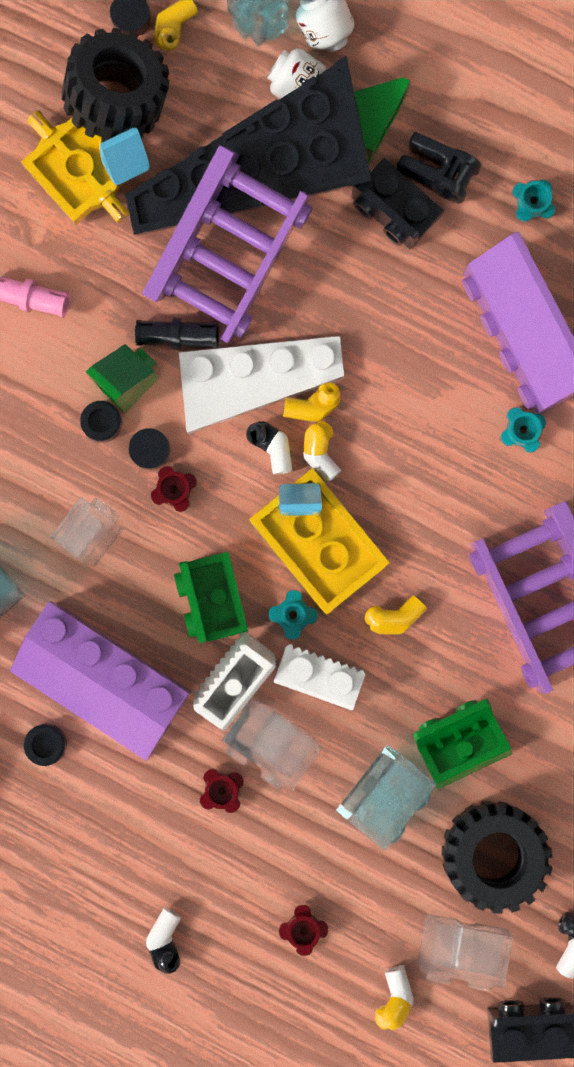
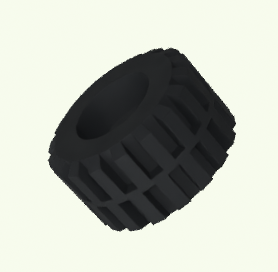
[62,28,170,142]
[441,801,553,914]

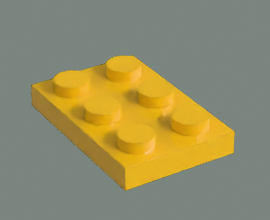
[249,468,390,615]

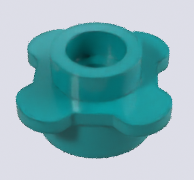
[512,179,555,222]
[500,407,546,453]
[269,590,318,640]

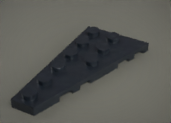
[125,56,372,236]

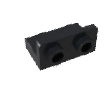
[351,158,444,250]
[487,997,574,1063]

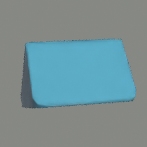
[99,127,150,185]
[279,483,322,516]

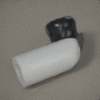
[246,421,293,475]
[146,907,182,974]
[556,912,574,979]

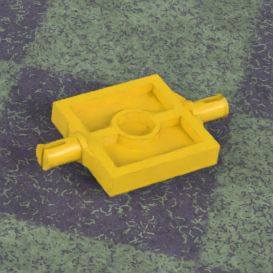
[21,110,129,225]

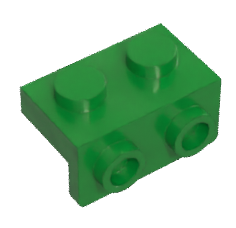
[174,552,249,644]
[413,699,512,789]

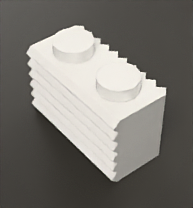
[193,632,276,731]
[274,644,365,711]

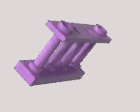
[142,145,313,343]
[469,501,574,694]

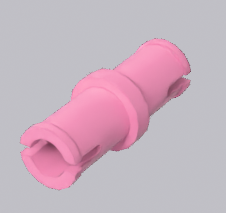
[0,276,71,318]

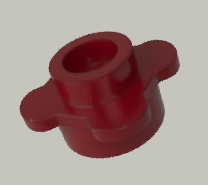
[151,466,197,512]
[200,769,244,813]
[279,905,328,956]

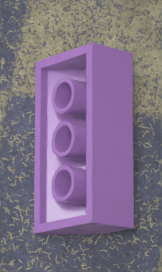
[462,231,574,414]
[10,602,192,761]

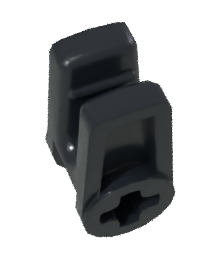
[396,132,482,203]

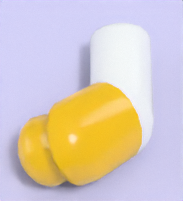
[303,421,342,484]
[375,965,414,1031]

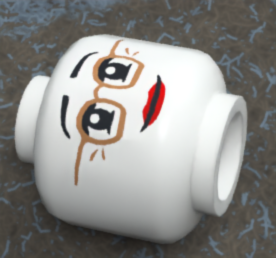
[296,0,355,52]
[267,48,327,99]

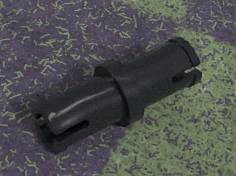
[135,317,219,350]

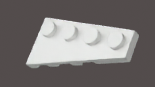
[179,336,344,435]

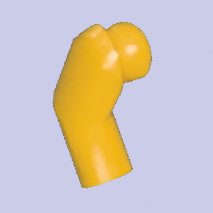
[154,0,198,51]
[283,382,341,422]
[364,595,427,635]

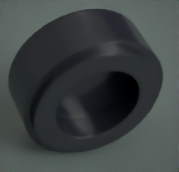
[110,0,151,35]
[80,401,122,443]
[129,428,170,470]
[24,724,67,766]

